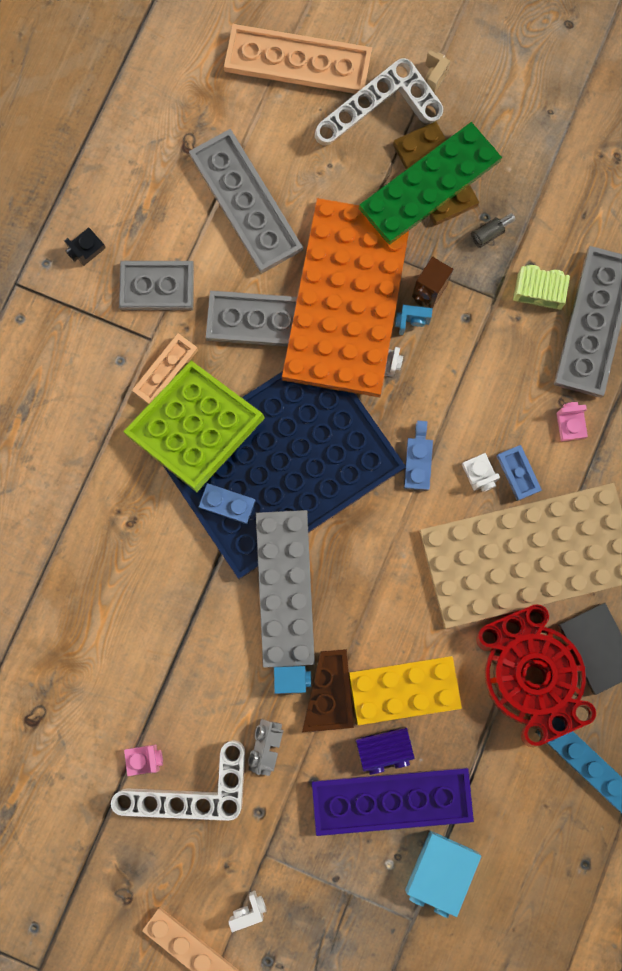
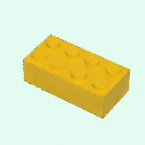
[349,656,462,725]

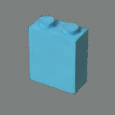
[405,830,482,918]

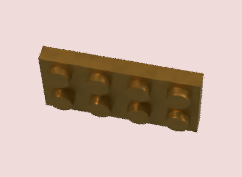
[393,121,479,226]

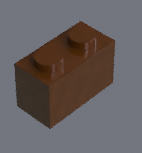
[412,256,454,308]

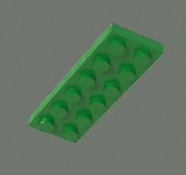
[359,122,502,245]

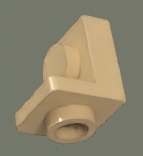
[425,50,450,94]

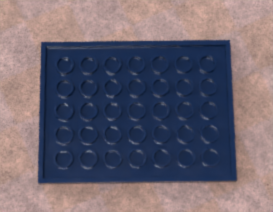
[163,371,406,580]

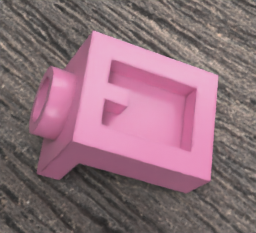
[556,402,588,442]
[124,744,163,776]

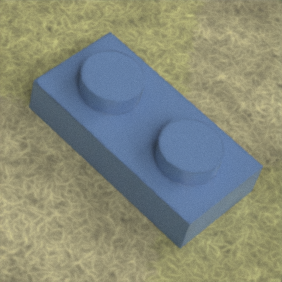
[497,445,542,501]
[199,483,256,524]

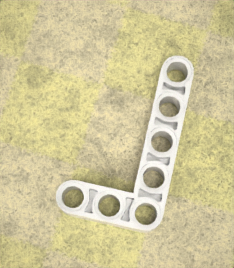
[315,58,443,145]
[111,740,245,821]

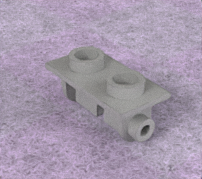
[248,719,284,776]

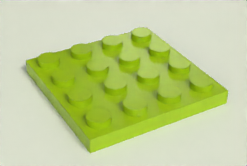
[123,360,265,492]

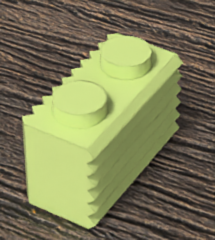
[513,265,570,310]

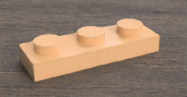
[132,333,198,404]

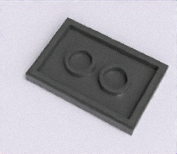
[558,603,622,695]

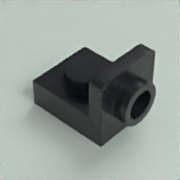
[64,227,106,266]

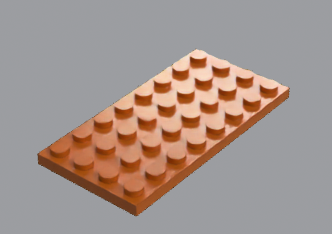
[282,198,409,398]

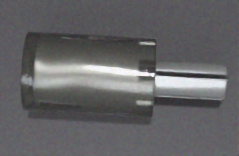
[471,213,515,248]

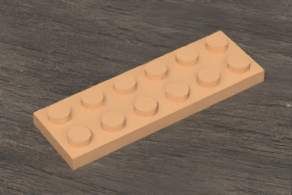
[224,24,372,94]

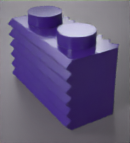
[355,727,415,775]

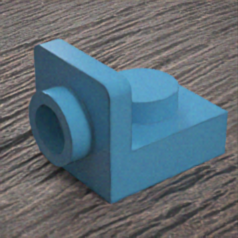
[395,305,433,335]

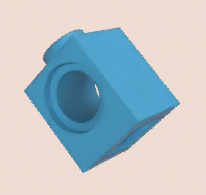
[274,666,311,694]

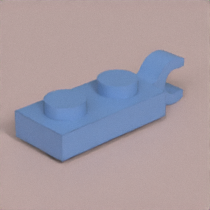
[404,421,433,491]

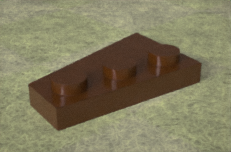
[302,649,354,733]

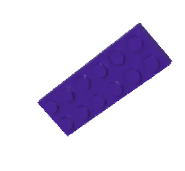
[312,767,474,836]

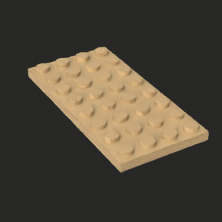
[419,483,622,629]

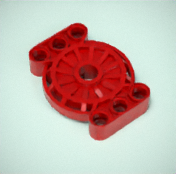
[476,604,596,748]

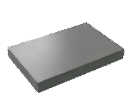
[119,261,194,310]

